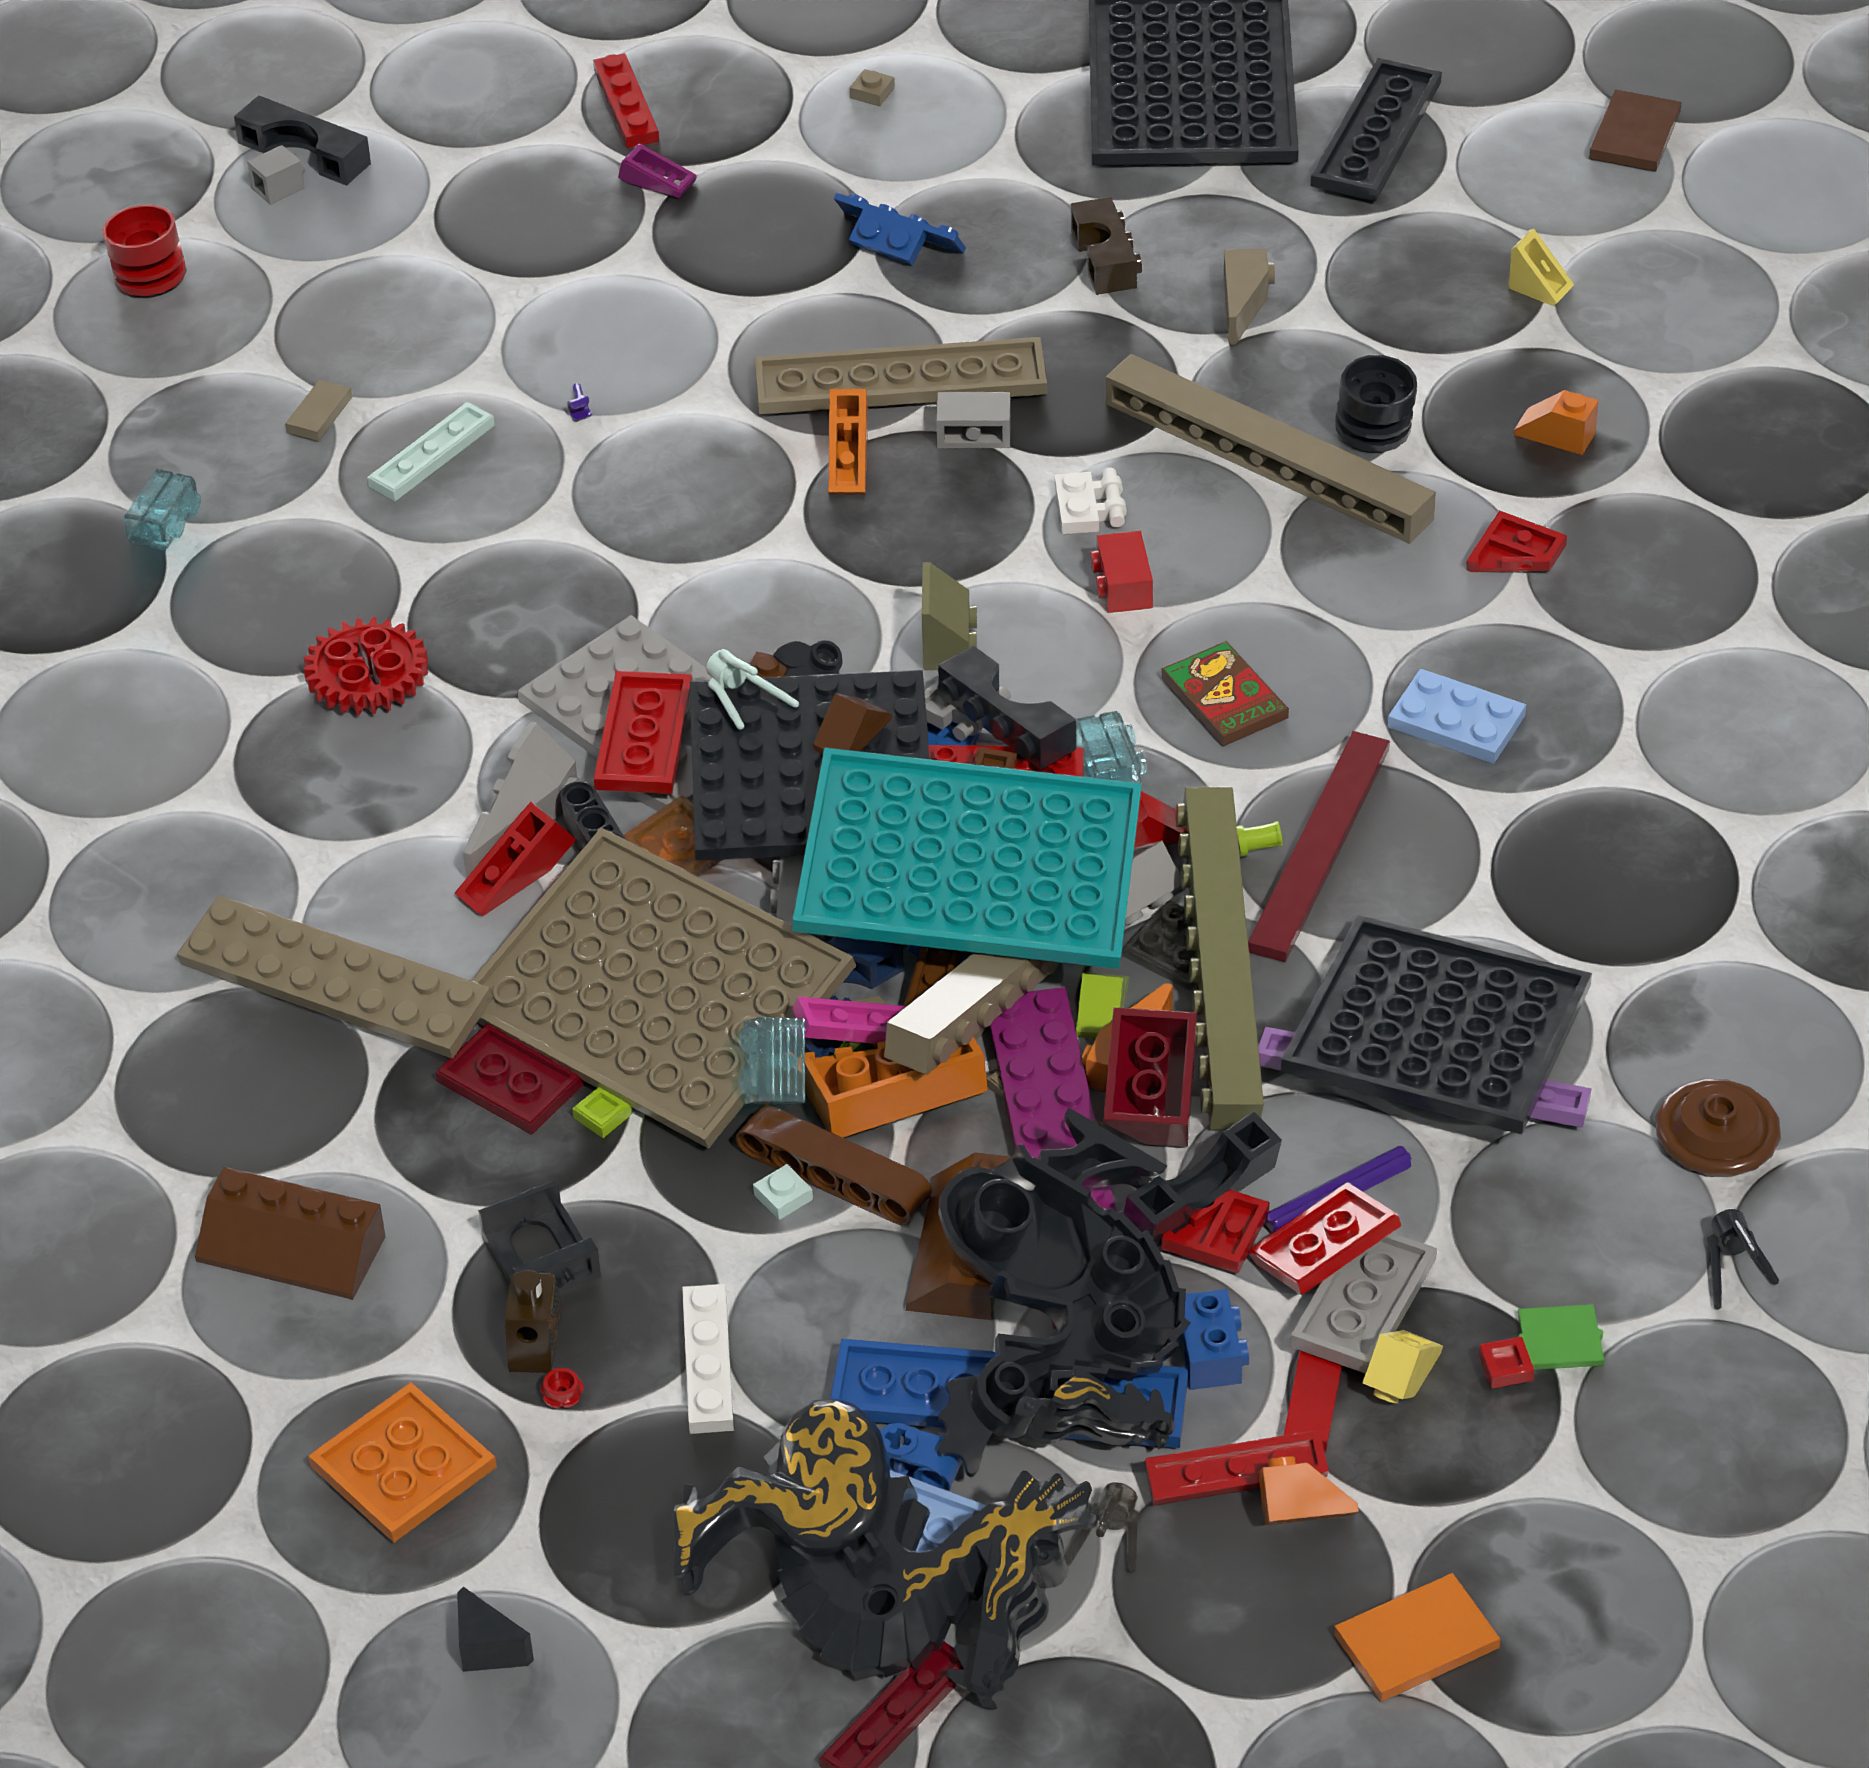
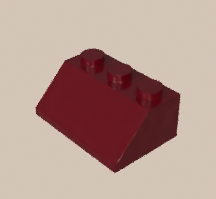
[1104,1007,1197,1147]

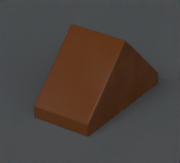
[813,693,892,754]

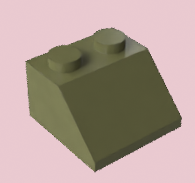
[921,562,977,670]

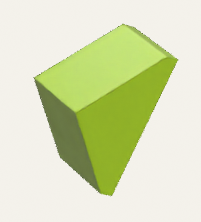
[1076,972,1129,1039]

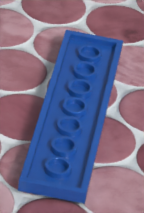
[830,1339,1189,1448]

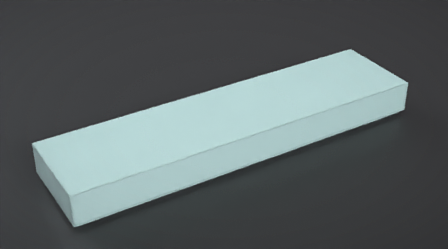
[367,402,495,501]

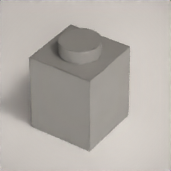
[247,145,305,205]

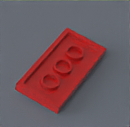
[594,671,693,794]

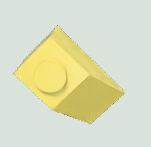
[1363,1330,1443,1403]

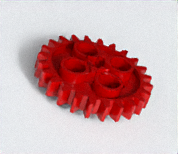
[303,617,428,715]

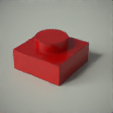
[1479,1336,1535,1389]

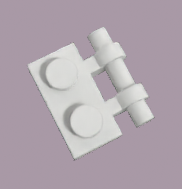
[1054,467,1127,535]

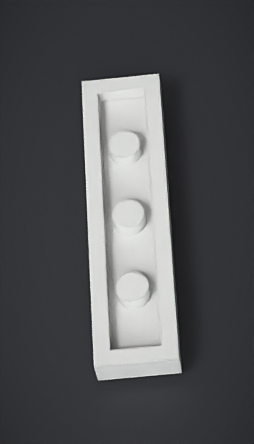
[682,1284,734,1434]

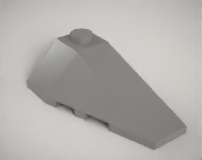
[463,721,580,878]

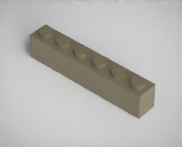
[884,952,1059,1075]

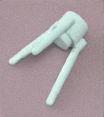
[706,649,799,730]

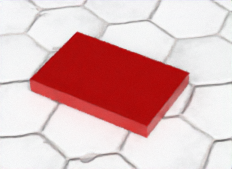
[1248,1182,1402,1295]

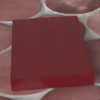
[435,1024,584,1135]

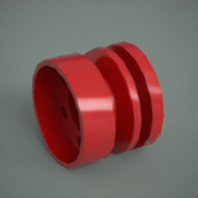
[102,204,187,296]

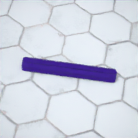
[1265,1146,1412,1233]

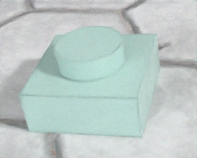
[753,1164,813,1220]

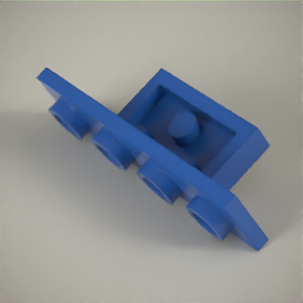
[834,193,966,266]

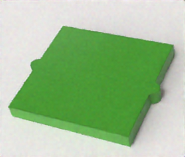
[1518,1304,1604,1370]

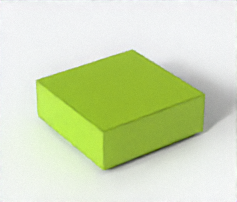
[572,1087,632,1138]

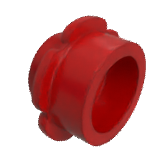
[540,1368,584,1408]

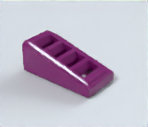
[618,143,697,198]

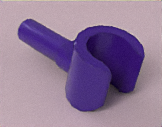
[567,383,592,421]

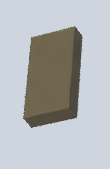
[285,380,352,442]

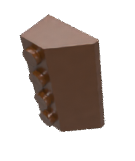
[906,1152,1012,1320]
[195,1167,386,1300]

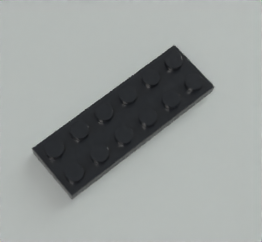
[1310,58,1442,201]

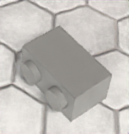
[936,392,1011,448]

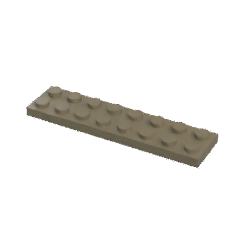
[755,337,1047,414]
[177,895,493,1059]

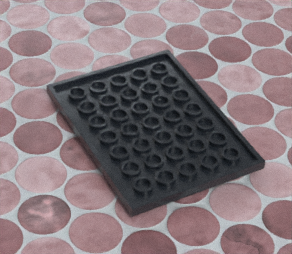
[1088,0,1299,166]

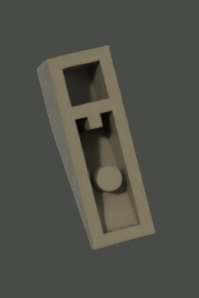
[1224,248,1275,345]

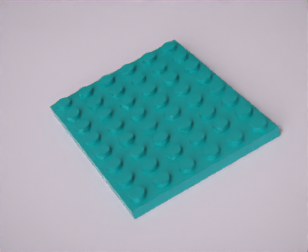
[792,748,1142,969]

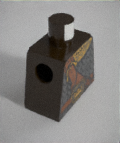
[504,1270,562,1373]

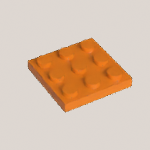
[308,1382,497,1543]

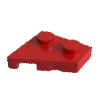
[1162,1190,1270,1273]

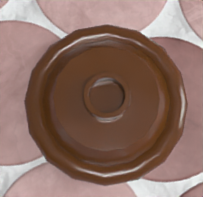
[1655,1079,1781,1177]

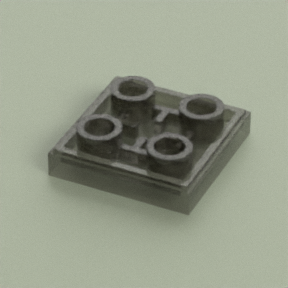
[1123,900,1197,990]

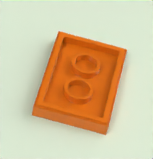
[1334,1573,1500,1702]

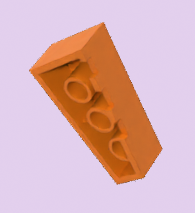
[799,1037,988,1138]

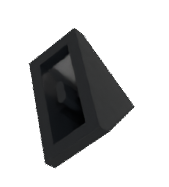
[457,1586,534,1672]

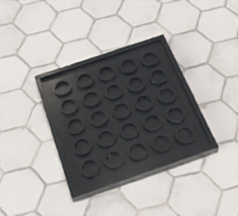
[690,670,930,861]
[1280,915,1592,1134]

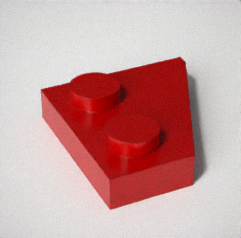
[1466,510,1567,572]

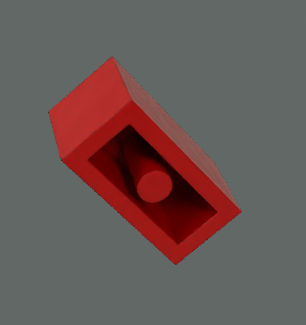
[1090,530,1153,613]

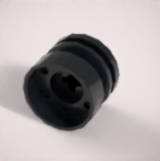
[1335,355,1417,452]

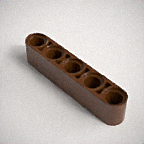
[736,1105,932,1225]

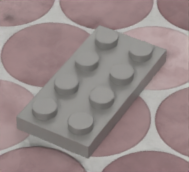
[1290,1233,1437,1373]

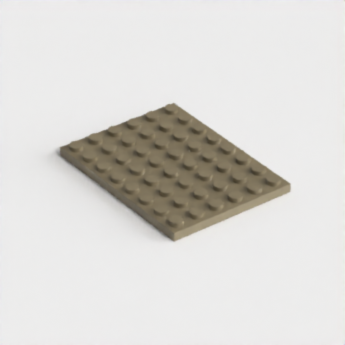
[471,827,856,1149]

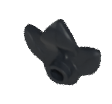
[773,640,843,677]

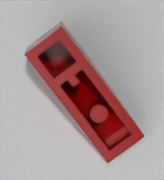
[455,801,576,917]

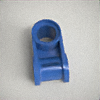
[880,1423,962,1491]

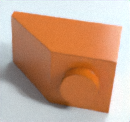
[1514,390,1599,455]
[1258,1456,1359,1525]

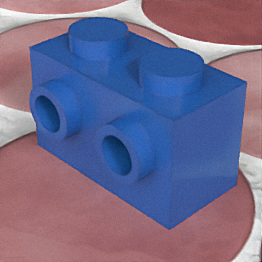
[1179,1289,1249,1390]

